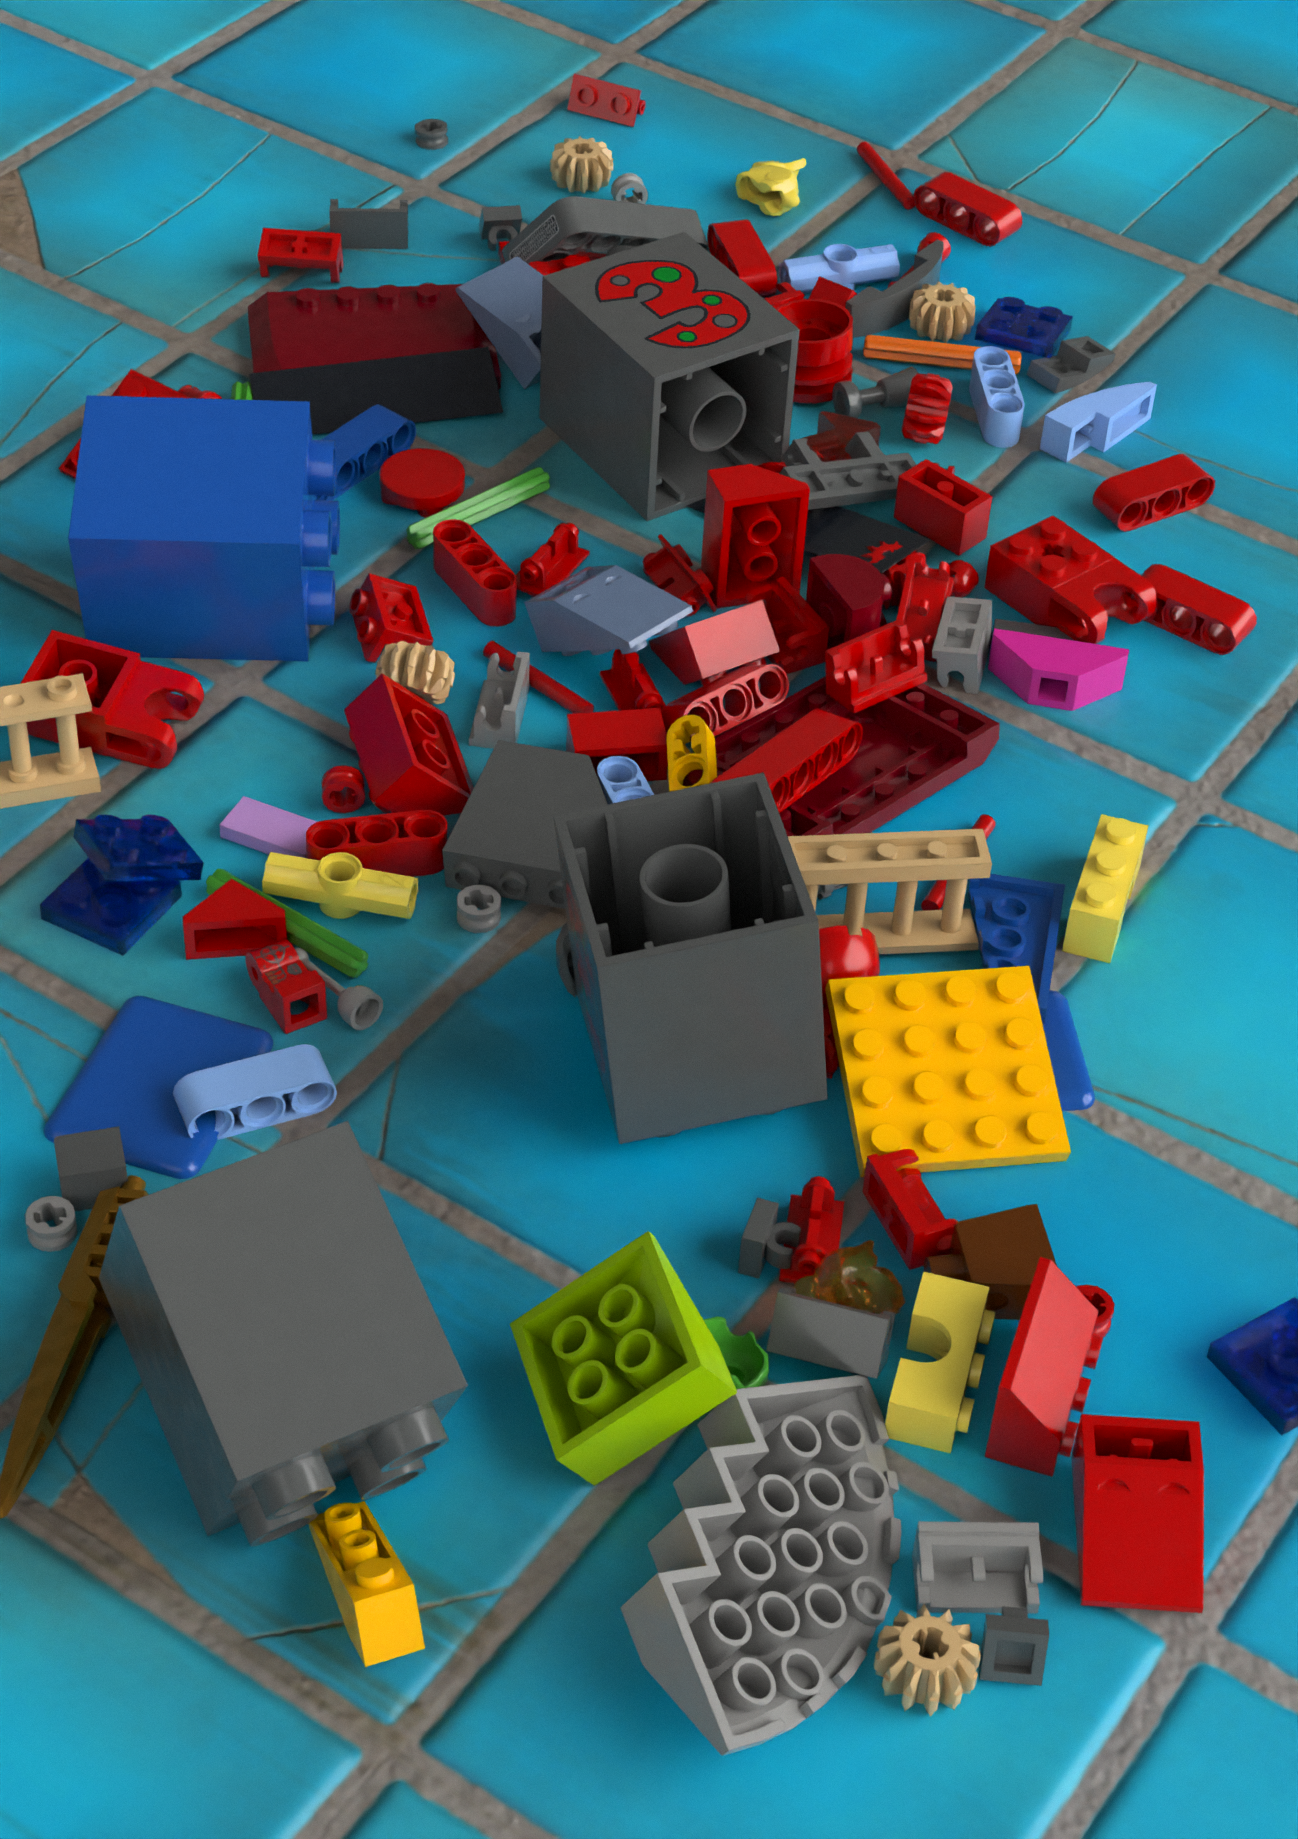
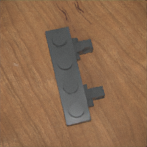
[779,431,916,510]

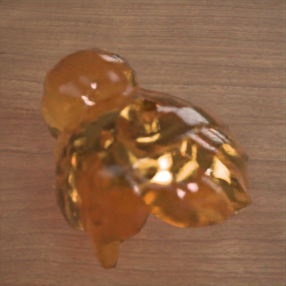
[792,1240,906,1316]

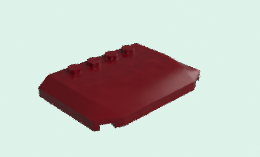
[247,283,501,389]
[683,676,1000,836]

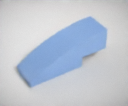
[1040,382,1157,463]

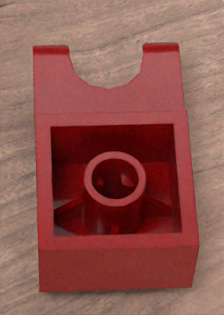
[984,516,1156,644]
[20,630,204,769]

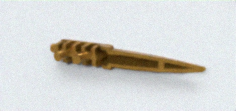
[0,1175,148,1519]

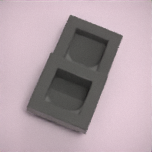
[1027,336,1116,393]

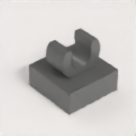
[479,205,522,251]
[738,1198,801,1279]
[979,1606,1049,1686]

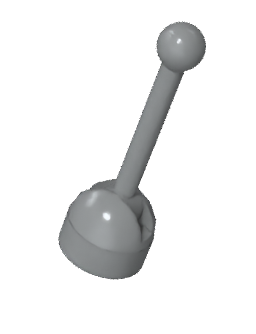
[295,948,383,1030]

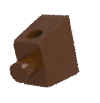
[924,1204,1057,1320]

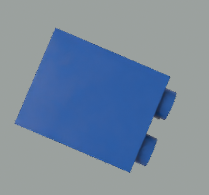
[68,395,340,662]

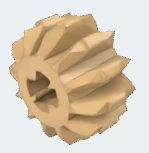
[550,136,613,194]
[909,281,976,343]
[375,641,455,705]
[874,1604,981,1717]

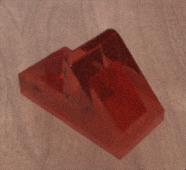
[800,411,881,462]

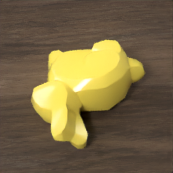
[736,158,806,216]

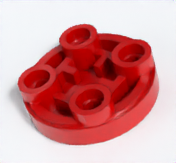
[380,448,465,518]

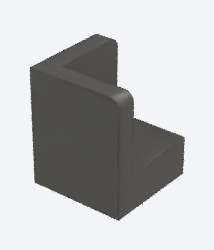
[54,1126,128,1212]

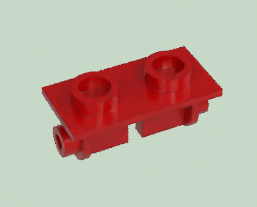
[567,74,646,127]
[516,522,590,597]
[643,534,717,616]
[599,649,666,710]
[779,1176,845,1289]

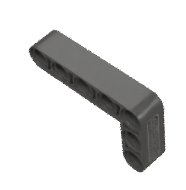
[502,196,709,264]

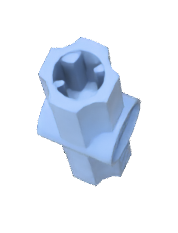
[779,244,900,293]

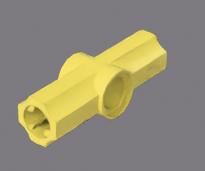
[262,852,418,919]

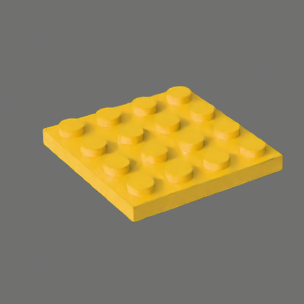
[825,966,1071,1178]

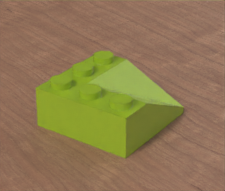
[510,1231,737,1486]

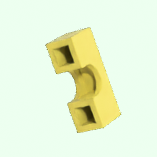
[1062,814,1148,963]
[885,1271,996,1454]

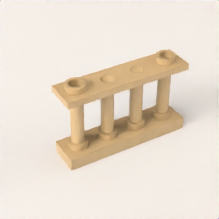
[0,673,101,809]
[788,829,992,954]

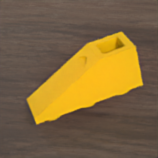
[308,1501,425,1667]

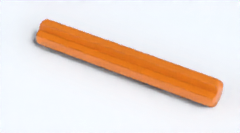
[863,335,1022,375]

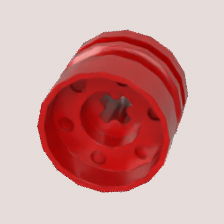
[776,299,853,404]

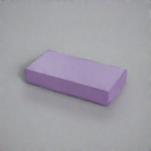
[219,796,317,858]

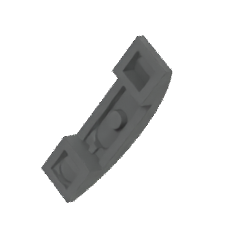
[846,239,944,338]

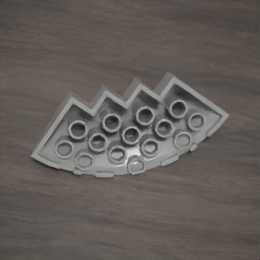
[620,1375,901,1756]

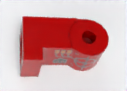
[245,939,327,1034]

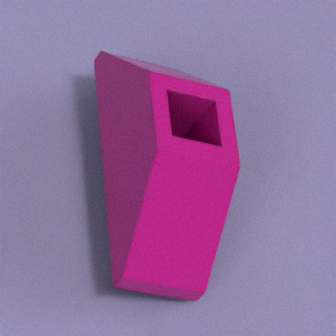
[988,628,1129,711]

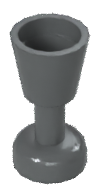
[832,367,918,423]

